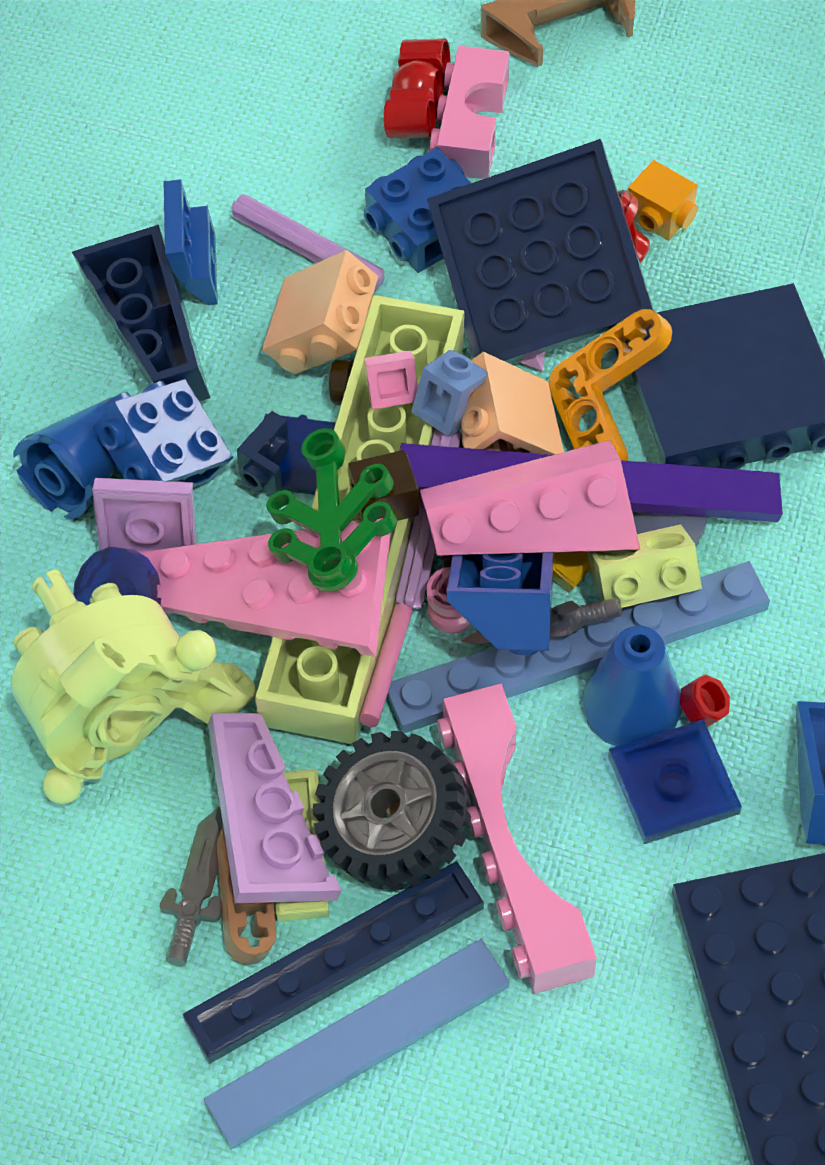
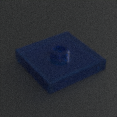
[608,720,742,844]

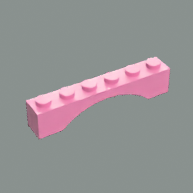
[437,683,597,994]

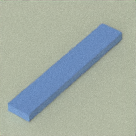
[203,938,509,1150]

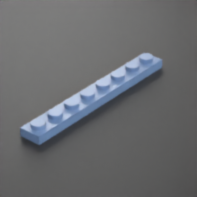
[387,561,770,733]

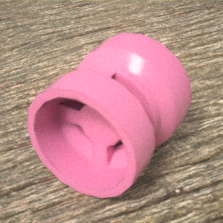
[426,567,471,634]

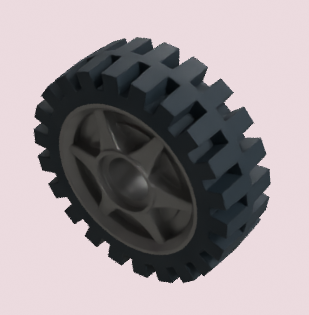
[313,731,471,890]

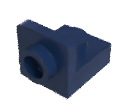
[237,411,290,495]

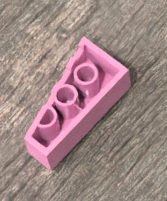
[420,440,640,555]

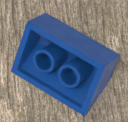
[447,552,553,655]

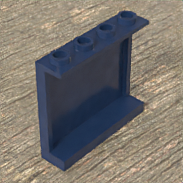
[614,283,825,469]

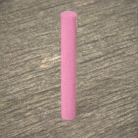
[359,603,413,727]

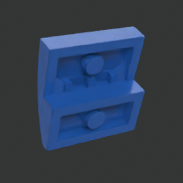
[163,179,218,305]

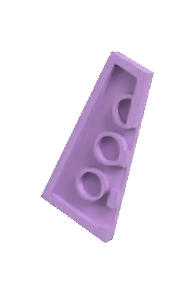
[208,713,342,903]

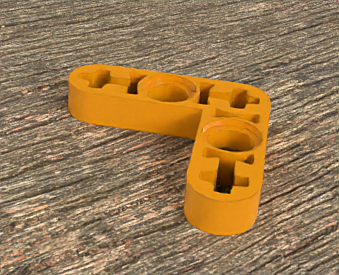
[548,309,672,461]

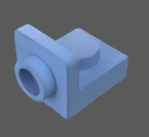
[411,350,488,437]

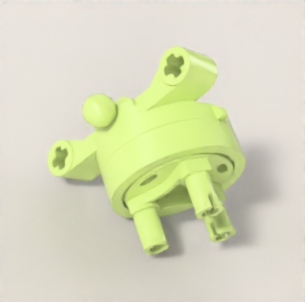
[11,570,257,805]

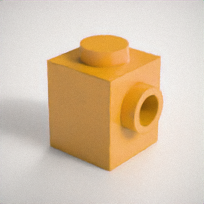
[627,159,698,241]

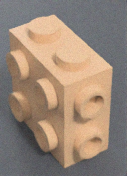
[262,250,378,375]
[460,352,564,455]

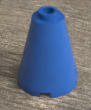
[13,397,117,519]
[583,626,682,749]

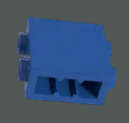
[364,147,471,273]
[93,379,234,488]

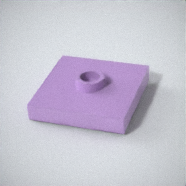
[92,478,197,562]

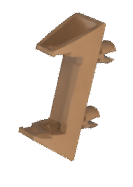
[481,0,635,67]

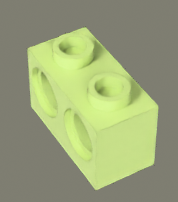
[588,524,702,608]

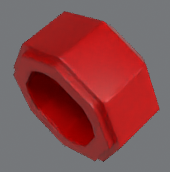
[680,674,730,728]

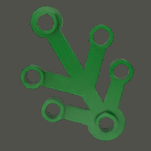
[266,428,397,592]

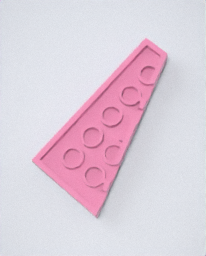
[111,518,391,657]

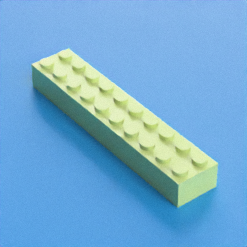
[255,295,464,744]

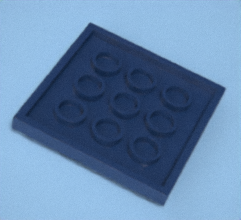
[427,139,654,364]

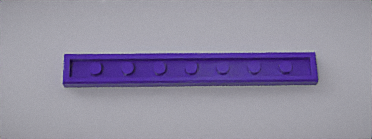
[399,443,783,522]

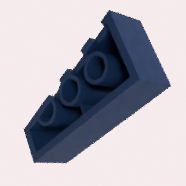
[72,224,211,401]

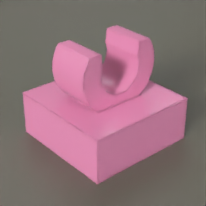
[364,350,418,410]

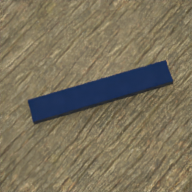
[182,861,484,1064]

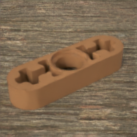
[216,828,276,965]

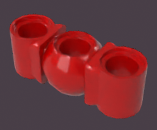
[383,38,451,139]

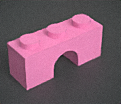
[430,45,509,179]

